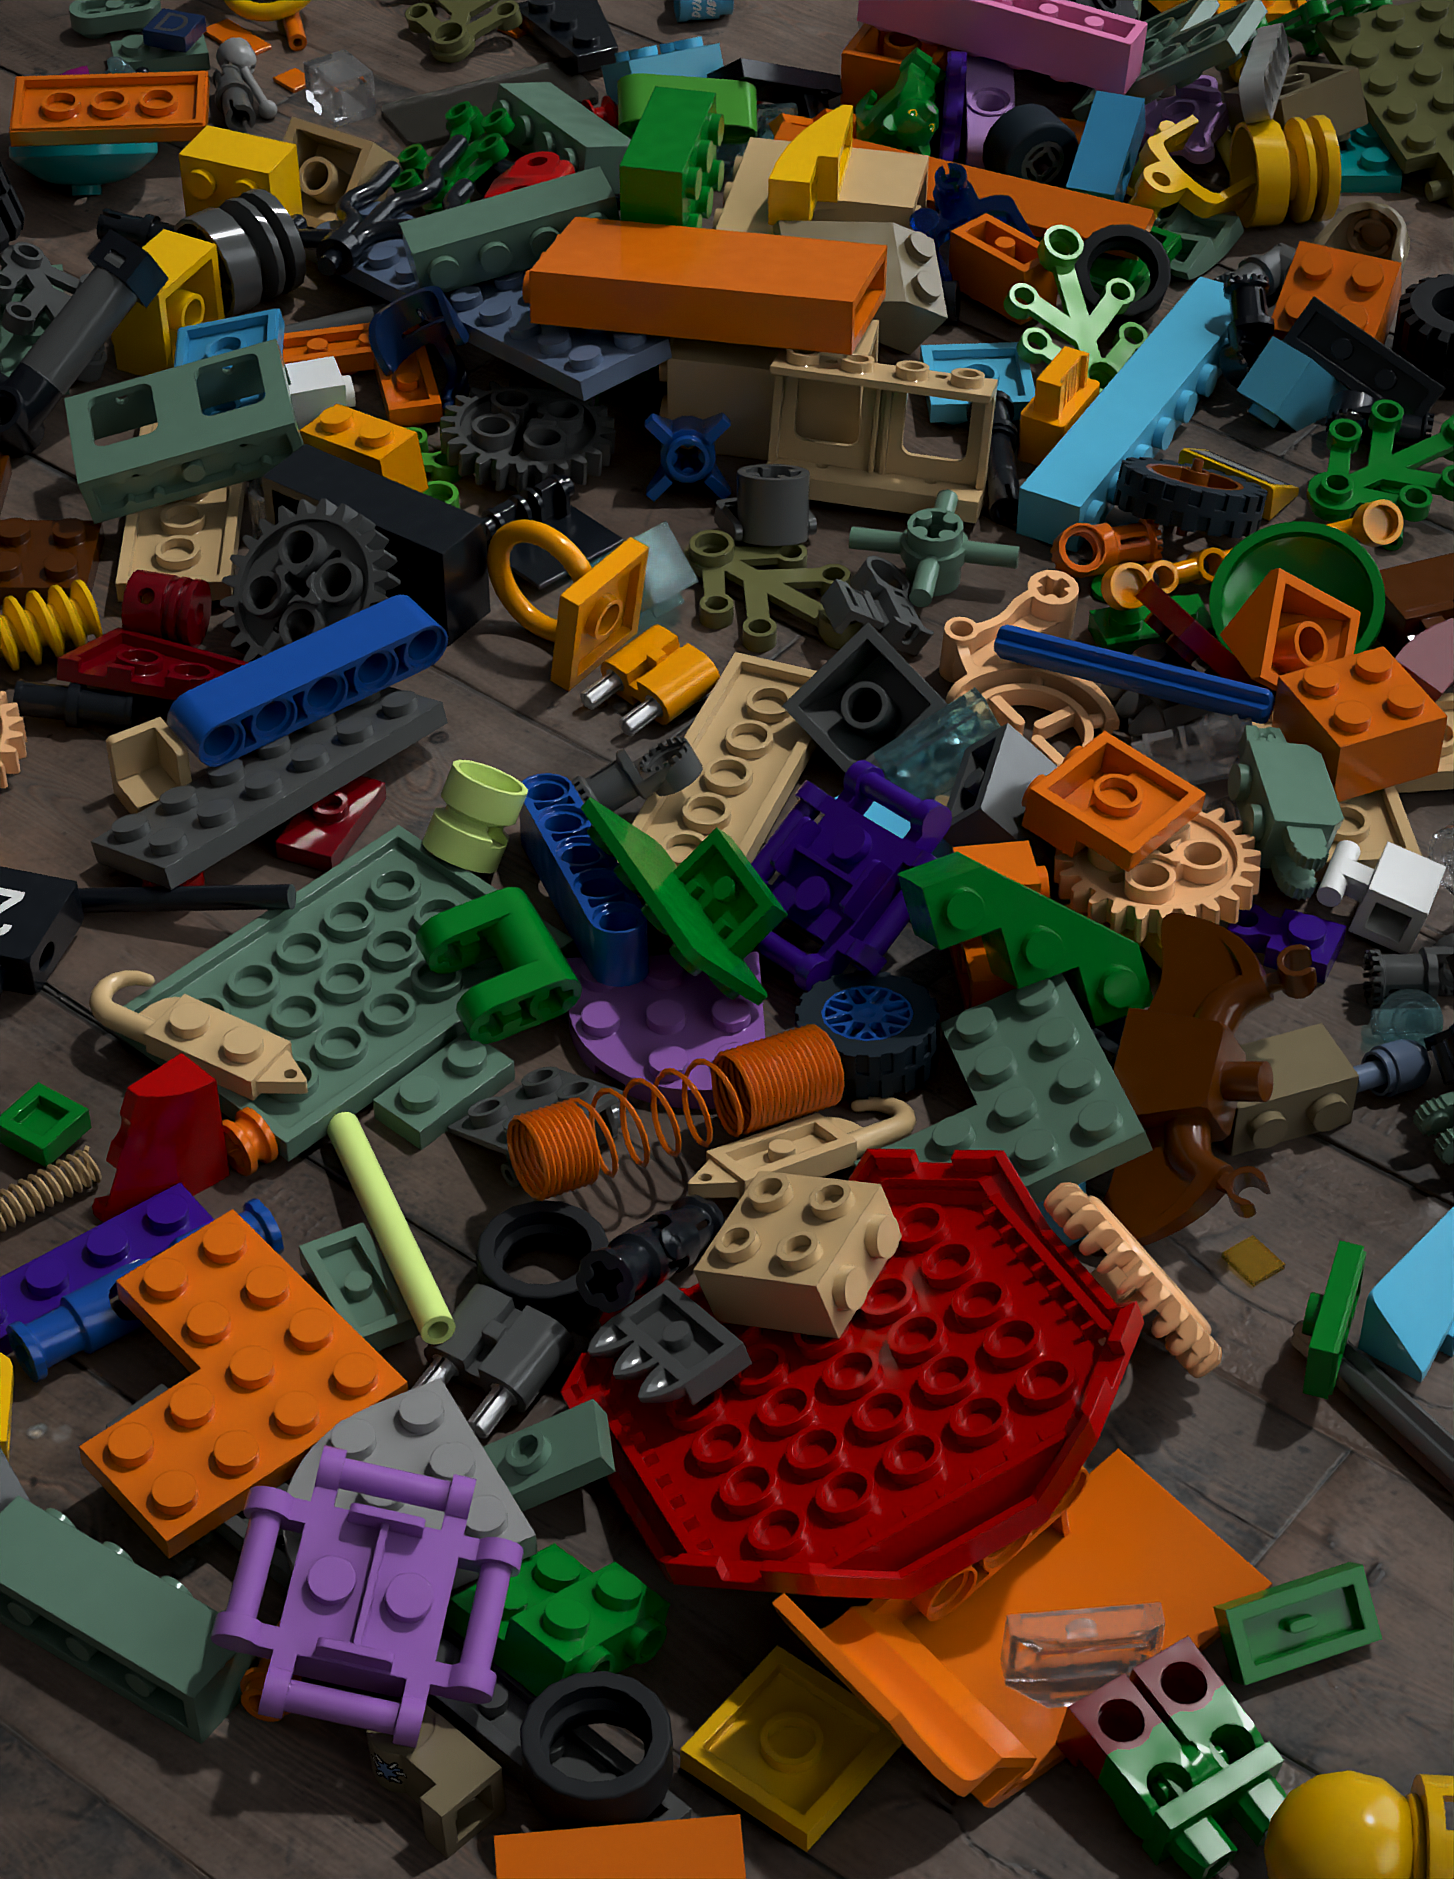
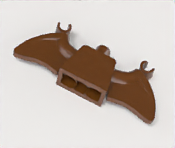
[1083,913,1317,1257]

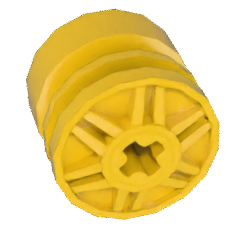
[1229,115,1342,228]

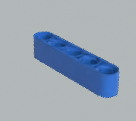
[167,594,448,767]
[519,773,649,987]

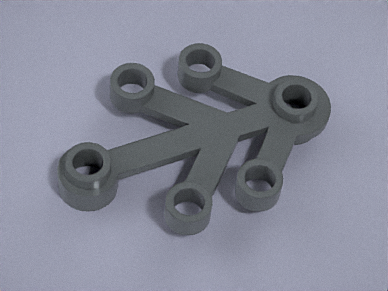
[0,242,111,382]

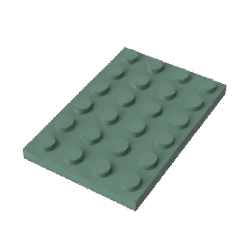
[114,825,574,1162]

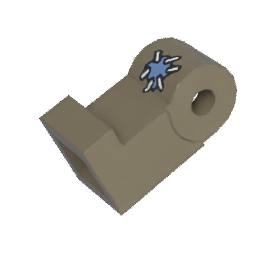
[366,1697,506,1859]

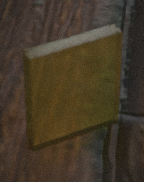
[1221,1235,1285,1287]

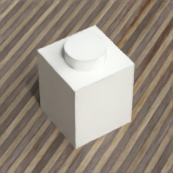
[285,356,356,430]

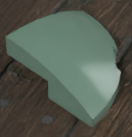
[1153,202,1244,280]

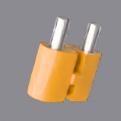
[580,624,720,736]

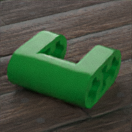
[415,887,582,1044]

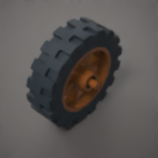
[1113,457,1268,538]

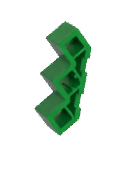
[897,852,1153,1027]

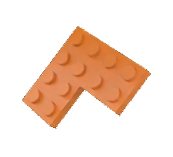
[79,1209,408,1559]

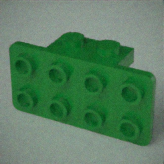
[581,797,788,1006]

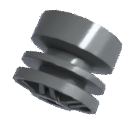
[173,189,307,318]

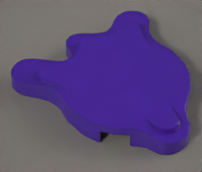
[939,51,967,162]

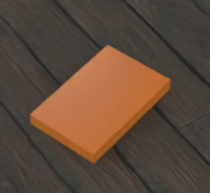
[494,1814,746,1879]

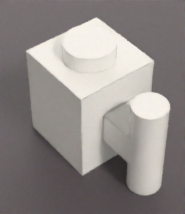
[1316,840,1446,954]

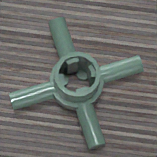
[849,489,1020,607]

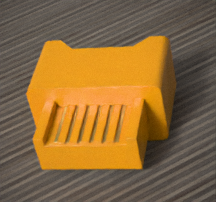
[1018,346,1100,466]

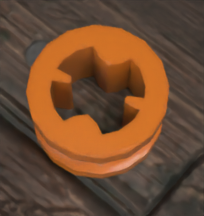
[222,1107,279,1176]

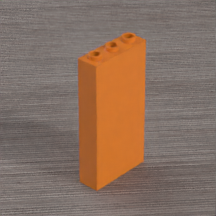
[522,216,887,355]

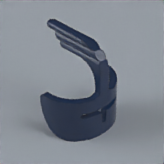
[369,286,470,416]

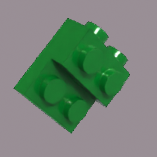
[444,1543,670,1697]

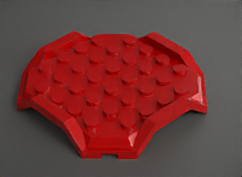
[561,1149,1144,1600]

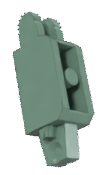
[1228,725,1344,901]

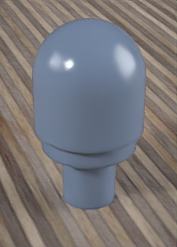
[1353,1039,1432,1097]

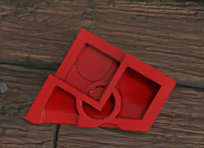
[92,1053,230,1223]

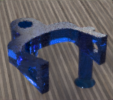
[909,163,1036,281]

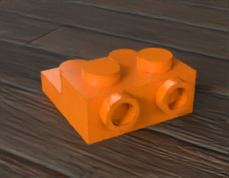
[1021,730,1206,872]

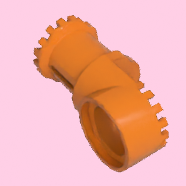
[1050,518,1163,578]

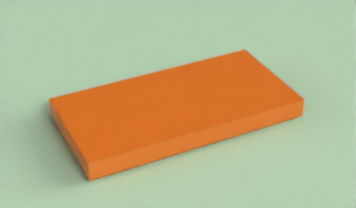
[9,71,210,147]

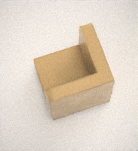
[106,717,192,814]

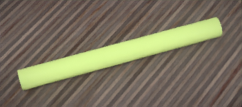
[327,1112,456,1345]

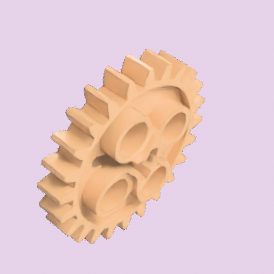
[1054,808,1261,943]

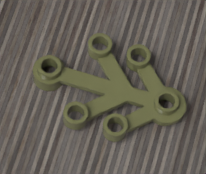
[405,0,522,63]
[684,530,863,653]

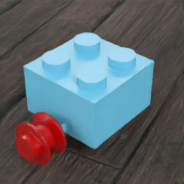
[581,36,763,130]

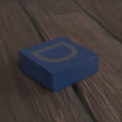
[142,8,207,53]

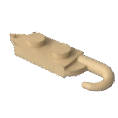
[89,970,308,1101]
[688,1097,916,1200]

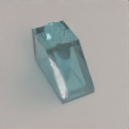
[590,521,699,618]

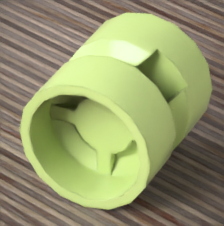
[422,760,528,873]

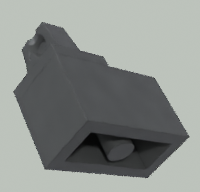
[943,723,1059,894]

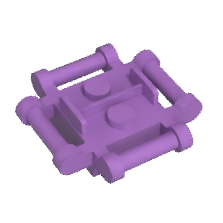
[210,1445,524,1749]

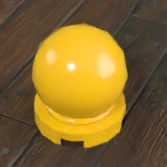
[1264,1770,1454,1879]

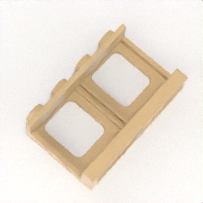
[766,349,998,523]

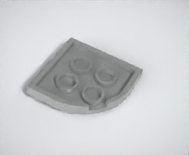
[283,1378,537,1590]

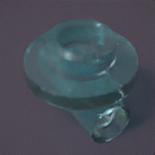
[1370,989,1443,1050]

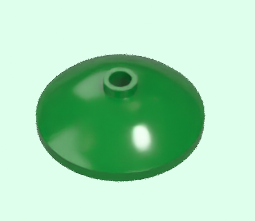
[1209,521,1385,654]

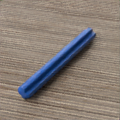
[994,624,1275,724]

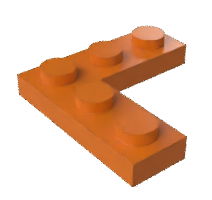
[283,323,443,427]

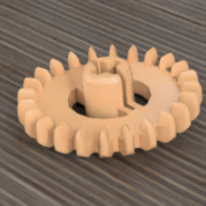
[1043,1182,1222,1378]

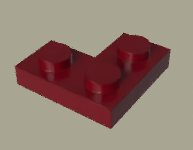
[1135,579,1269,689]

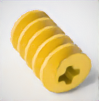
[0,579,103,671]

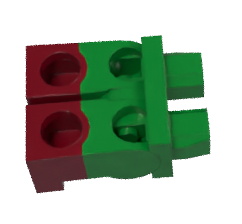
[1055,1636,1287,1879]

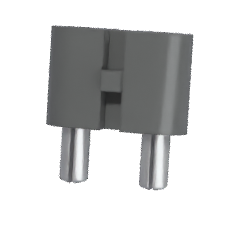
[411,1284,574,1438]

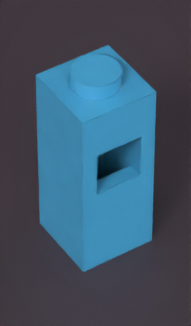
[1066,91,1146,202]

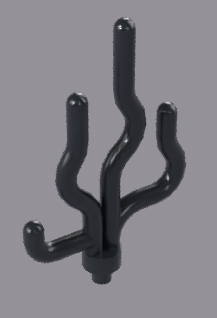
[291,134,475,276]

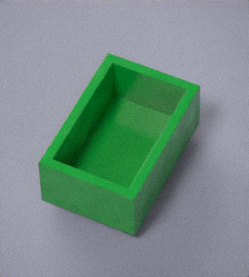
[619,86,724,228]

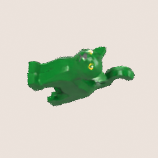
[855,47,946,156]

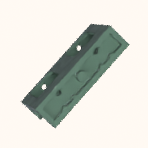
[64,339,304,524]

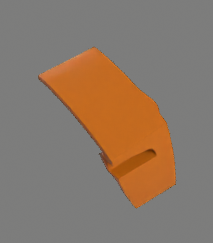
[772,1448,1273,1808]

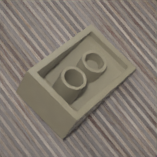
[773,220,948,354]

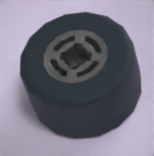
[982,103,1079,188]

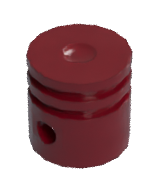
[121,570,212,648]

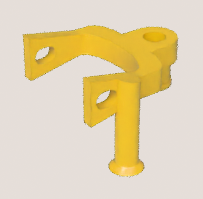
[1126,114,1257,221]

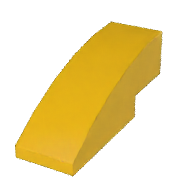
[768,105,853,225]

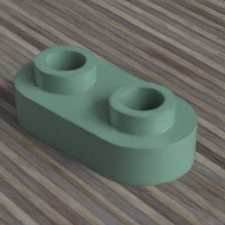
[69,0,162,39]

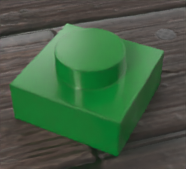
[0,1082,92,1167]

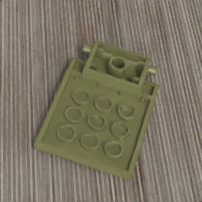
[1314,0,1454,211]

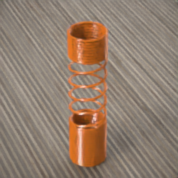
[507,1024,845,1201]

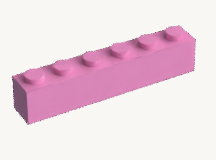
[857,0,1148,95]

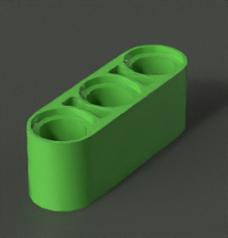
[617,73,757,145]

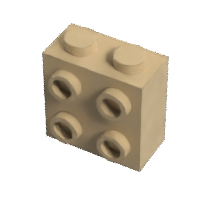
[693,1170,902,1339]

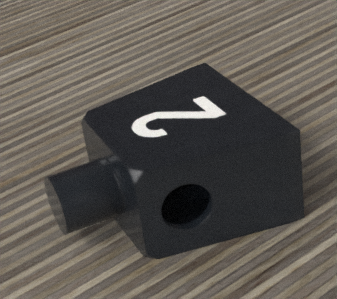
[0,866,84,996]

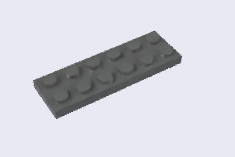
[91,687,448,890]

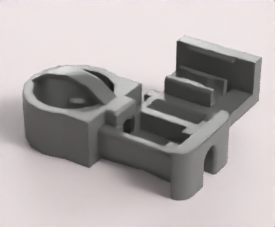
[820,555,934,656]

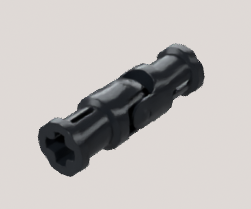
[576,1194,725,1313]

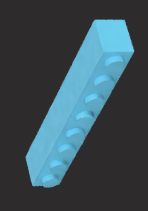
[1016,276,1232,552]

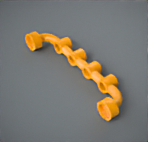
[1101,499,1404,611]

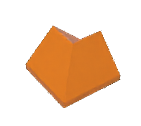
[1220,568,1361,691]

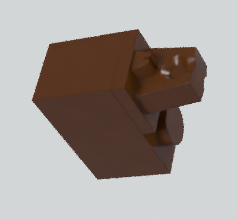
[1377,553,1454,658]

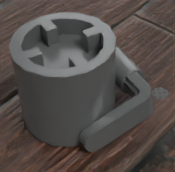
[714,464,817,546]

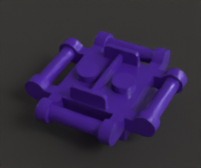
[751,760,952,993]

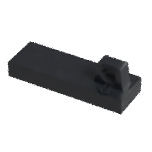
[707,58,843,119]
[1282,296,1447,417]

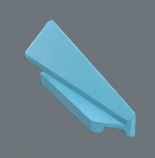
[1358,1206,1454,1382]

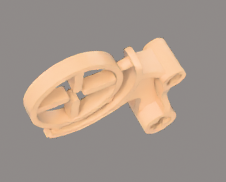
[939,570,1120,766]

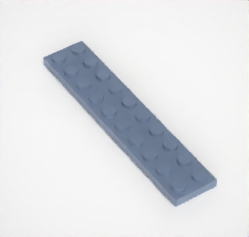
[304,201,672,401]

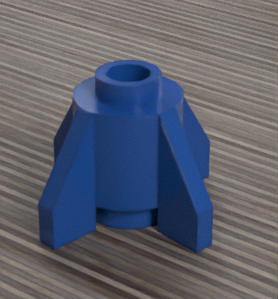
[645,412,731,502]

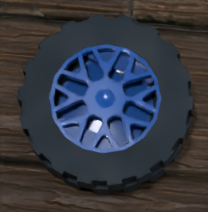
[795,970,940,1099]

